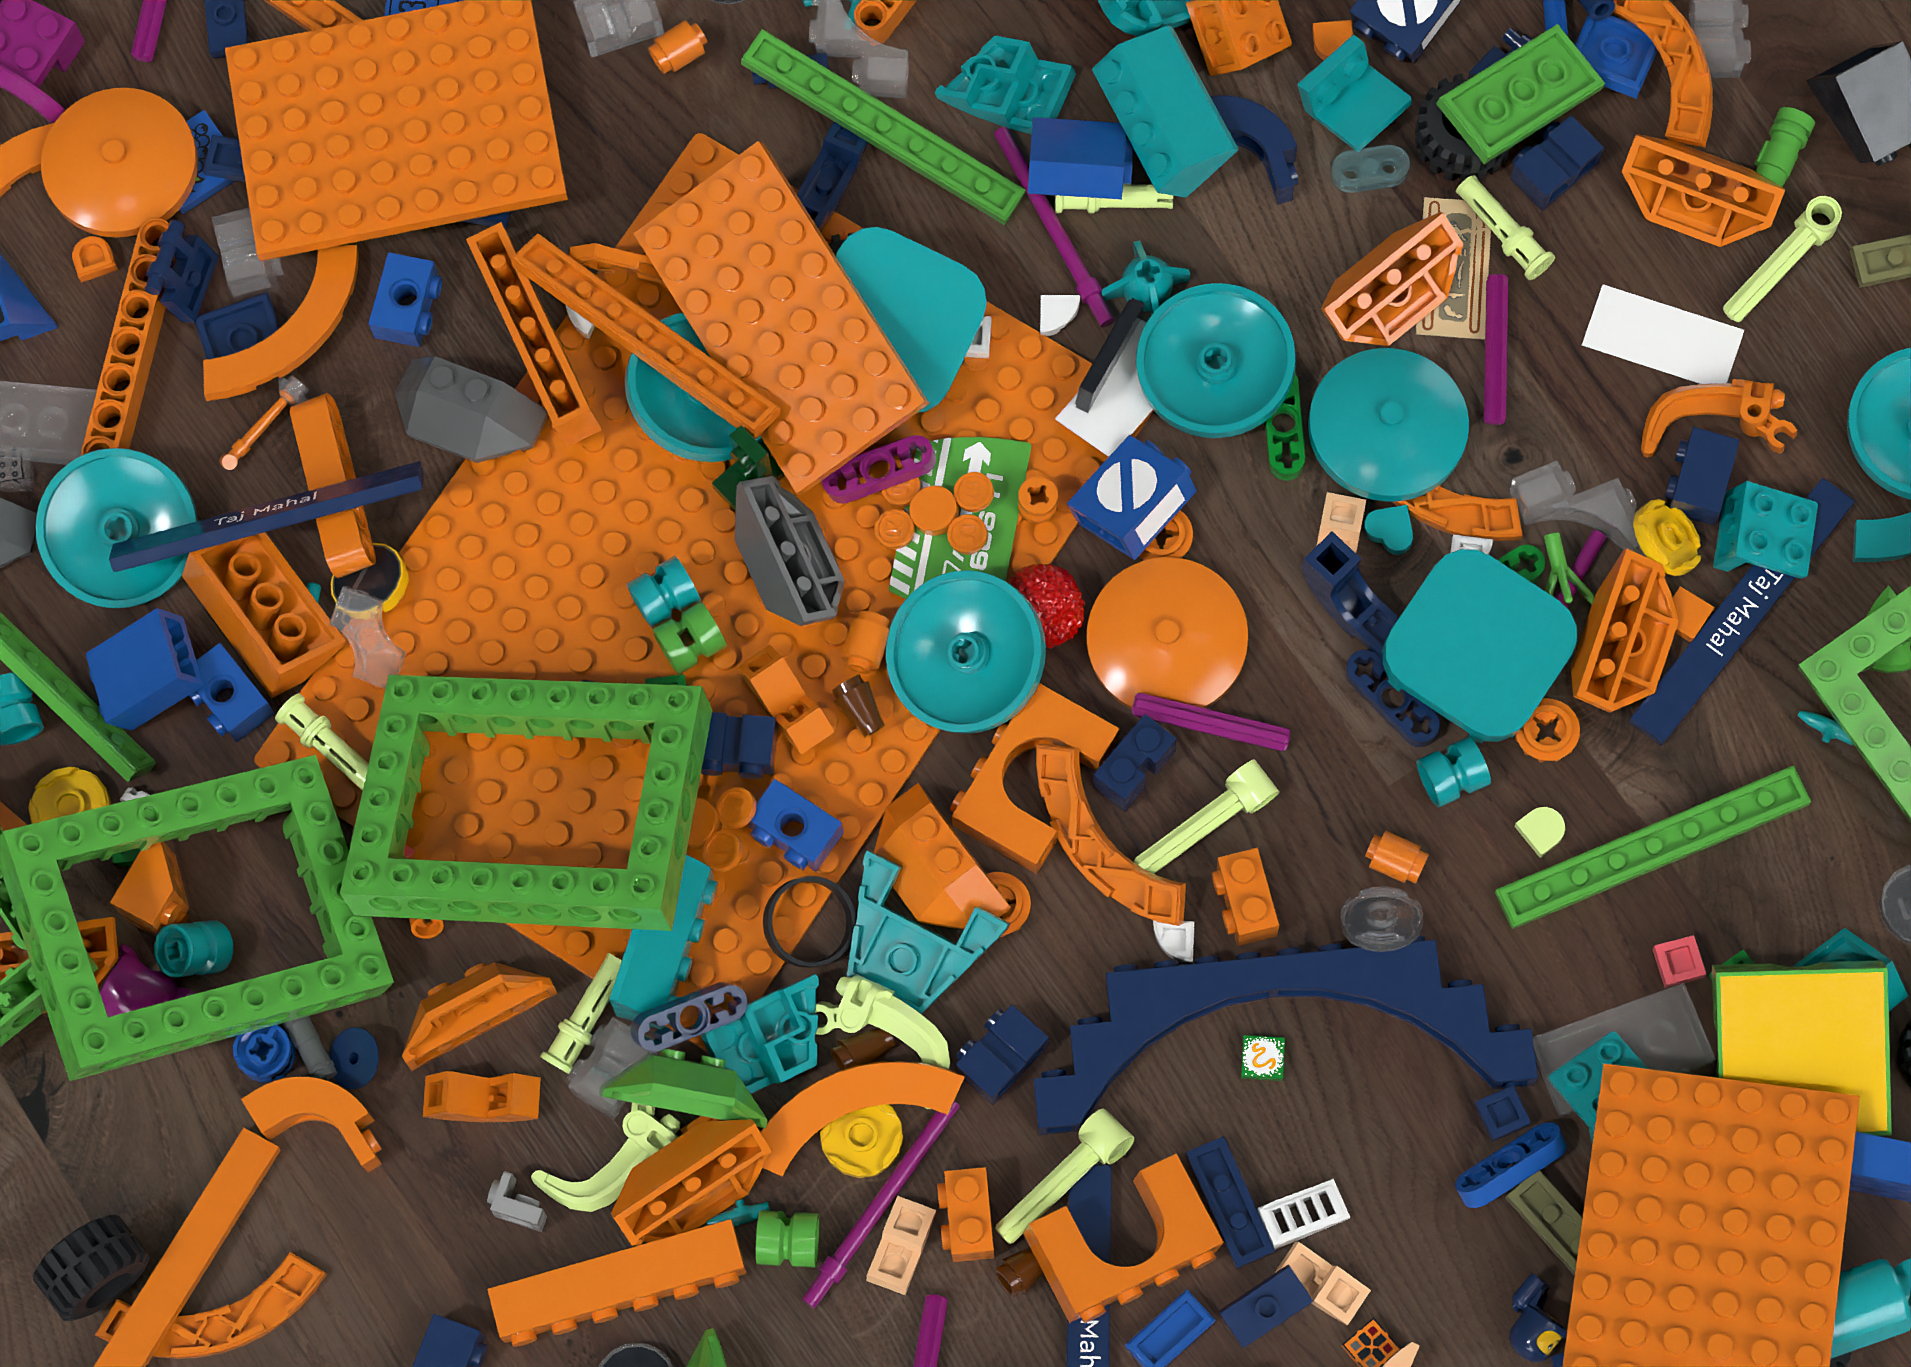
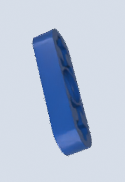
[1455,1122,1567,1208]

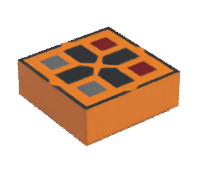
[1341,1317,1401,1367]

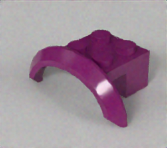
[0,0,85,123]

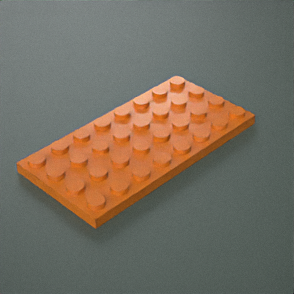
[633,141,930,495]

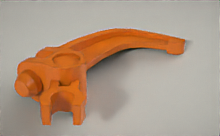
[1641,379,1797,458]

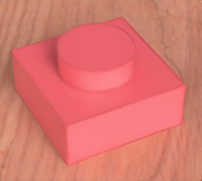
[1652,935,1706,988]

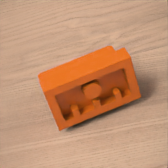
[1186,0,1292,76]

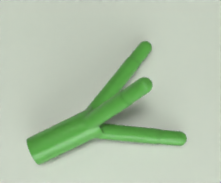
[1544,532,1595,605]

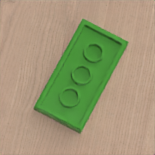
[1436,24,1606,164]

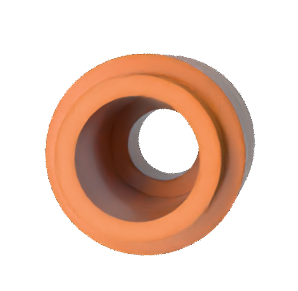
[647,20,708,74]
[841,611,890,674]
[1365,830,1429,884]

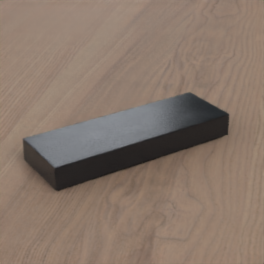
[1075,298,1144,413]

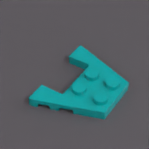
[847,850,1011,1015]

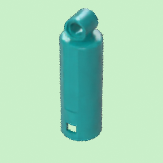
[1831,1258,1911,1358]

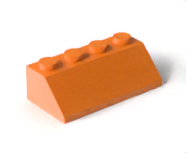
[182,532,346,698]

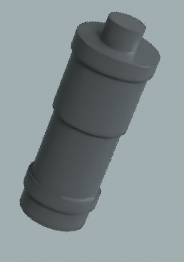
[282,1016,337,1081]

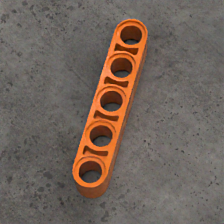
[290,393,376,579]

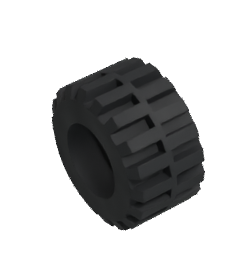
[1415,74,1511,183]
[33,1215,150,1321]

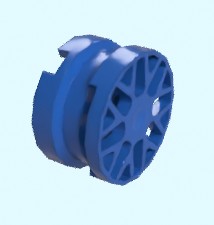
[233,1025,296,1083]

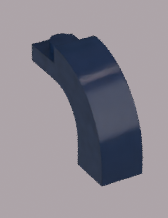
[1210,95,1298,204]
[1302,531,1399,660]

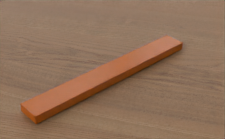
[511,233,780,440]
[94,1127,281,1367]

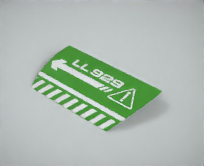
[889,437,1031,599]

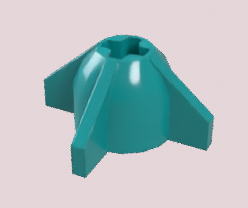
[1102,240,1190,315]

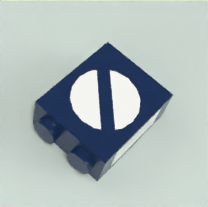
[1349,0,1462,64]

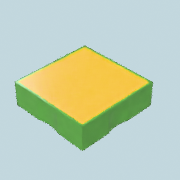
[1712,960,1892,1136]

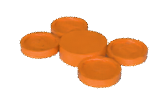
[874,467,994,555]
[688,787,756,872]

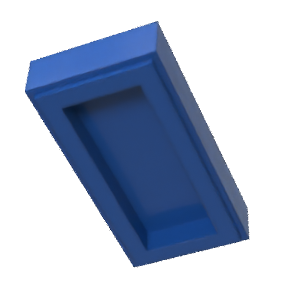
[1125,1289,1216,1367]

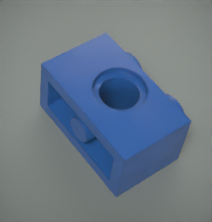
[368,252,443,347]
[189,643,275,743]
[748,779,844,872]

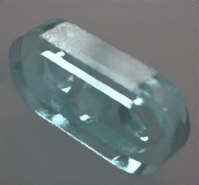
[1331,145,1410,193]

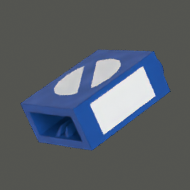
[1067,435,1197,560]

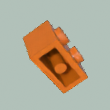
[1211,848,1279,947]
[937,1167,995,1262]

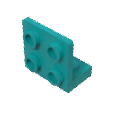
[1297,34,1412,151]
[1713,481,1818,579]
[1549,1031,1648,1145]

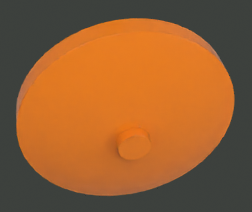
[41,88,198,238]
[1087,557,1248,710]

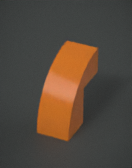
[737,645,835,755]
[423,1071,541,1122]

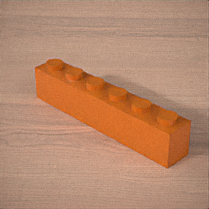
[466,222,602,447]
[487,1219,747,1347]

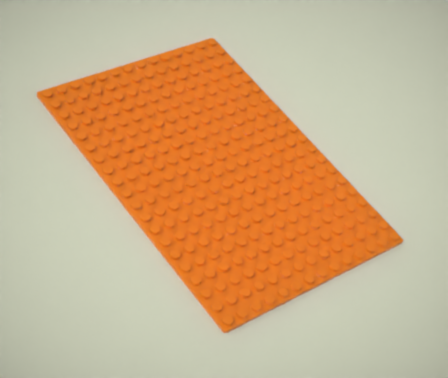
[254,133,1154,1053]

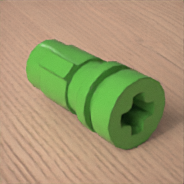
[1754,107,1815,187]

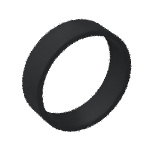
[763,876,856,968]

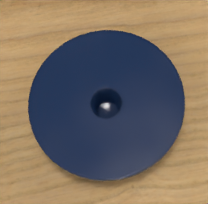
[329,1027,380,1089]

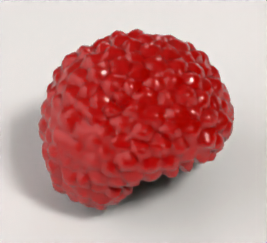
[1008,564,1085,649]

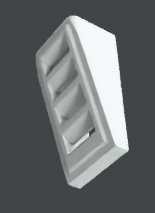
[1257,1179,1350,1250]

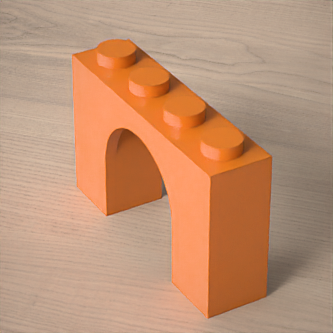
[950,683,1120,875]
[1023,1153,1224,1323]

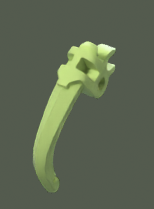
[815,974,950,1109]
[531,1103,681,1212]

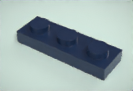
[1185,1136,1275,1270]

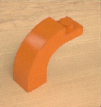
[241,1077,382,1173]

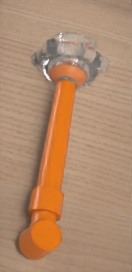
[219,375,309,470]

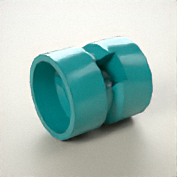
[626,556,701,628]
[0,672,44,746]
[1416,737,1491,808]
[154,920,233,977]

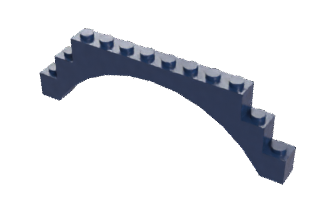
[1033,935,1538,1135]

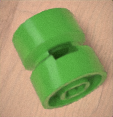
[652,602,727,675]
[756,1210,819,1268]

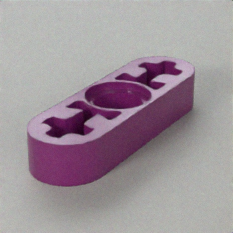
[822,435,936,504]

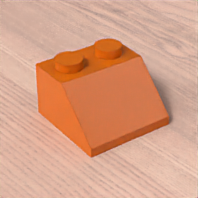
[110,842,190,937]

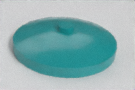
[1136,283,1296,438]
[625,313,763,462]
[1308,348,1469,502]
[1847,348,1911,500]
[36,448,198,608]
[886,570,1046,734]

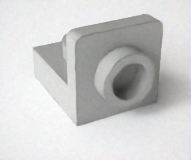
[487,1171,547,1232]

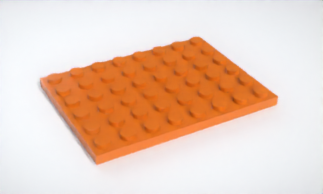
[225,0,568,261]
[1563,1063,1860,1367]

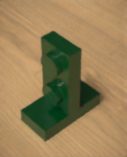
[712,425,785,512]

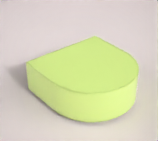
[1514,807,1565,858]

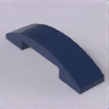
[797,122,869,232]

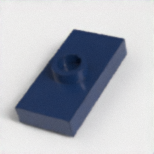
[204,0,249,59]
[1219,1264,1313,1348]

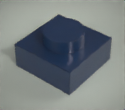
[1474,1085,1531,1142]

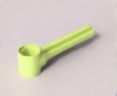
[1723,196,1842,322]
[1134,759,1280,874]
[995,1108,1134,1244]

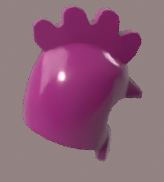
[100,943,196,1017]

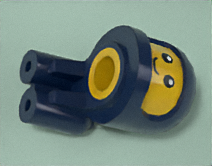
[1509,1273,1567,1362]

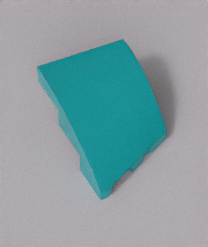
[935,36,1076,135]
[701,974,819,1094]

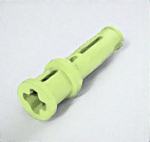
[1456,175,1555,280]
[1055,184,1173,214]
[275,693,369,791]
[540,953,622,1076]

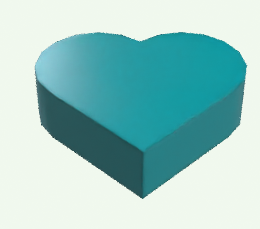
[1364,505,1413,555]

